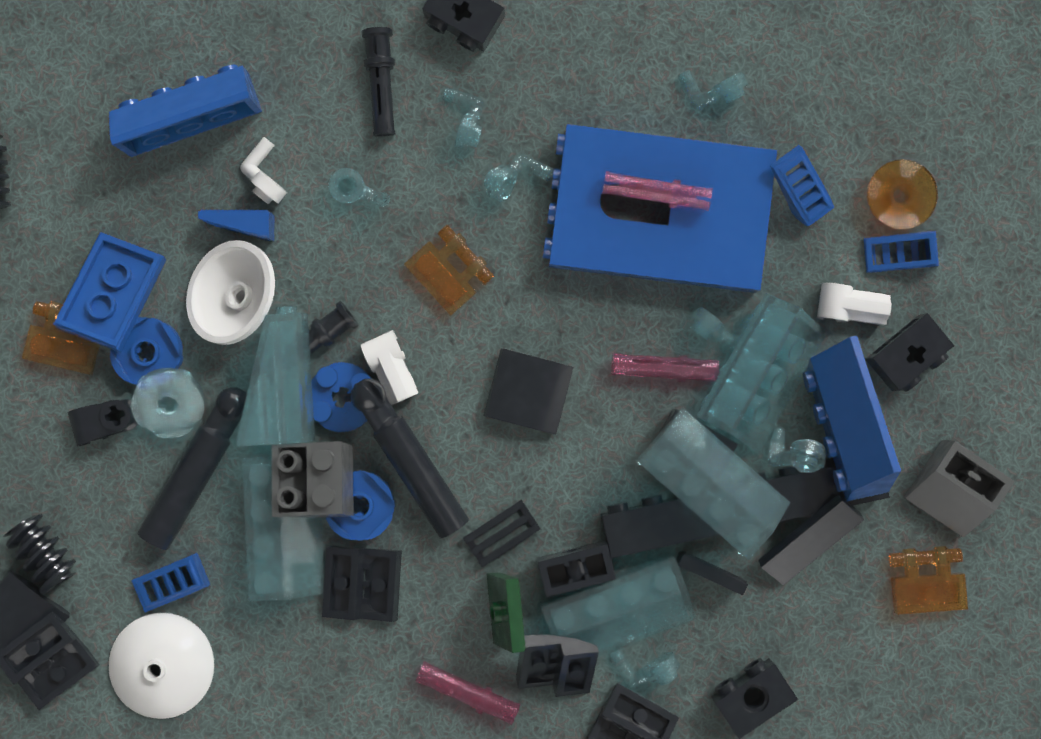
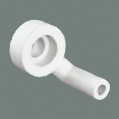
[240,137,287,204]

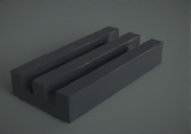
[463,499,541,567]
[675,550,748,595]

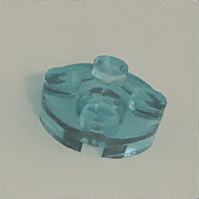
[131,368,205,438]

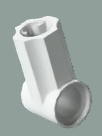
[817,283,892,325]
[361,330,418,405]

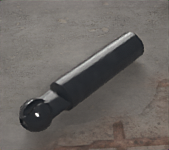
[351,379,469,538]
[137,387,251,550]

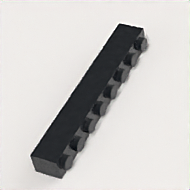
[601,457,890,558]

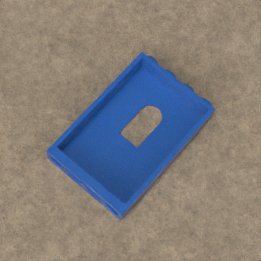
[543,124,777,293]

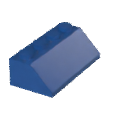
[109,64,262,157]
[803,336,901,502]

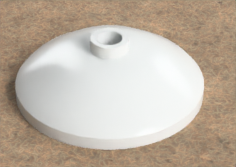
[186,240,275,345]
[109,613,214,719]

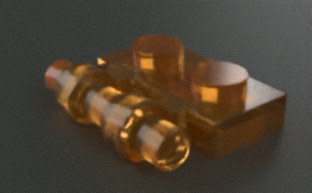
[404,225,494,316]
[22,301,100,375]
[889,546,968,615]

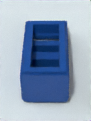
[770,145,834,226]
[198,210,275,242]
[864,231,939,273]
[131,553,211,612]

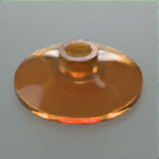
[867,159,938,230]

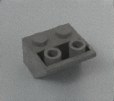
[903,440,1015,538]
[272,441,354,518]

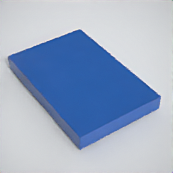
[53,232,166,353]

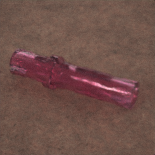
[602,171,713,211]
[611,353,719,383]
[415,661,521,725]

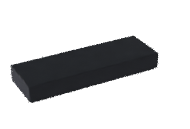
[758,494,864,585]

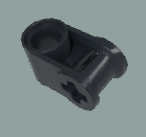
[67,399,142,446]

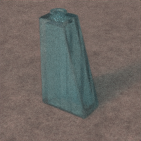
[237,306,315,447]

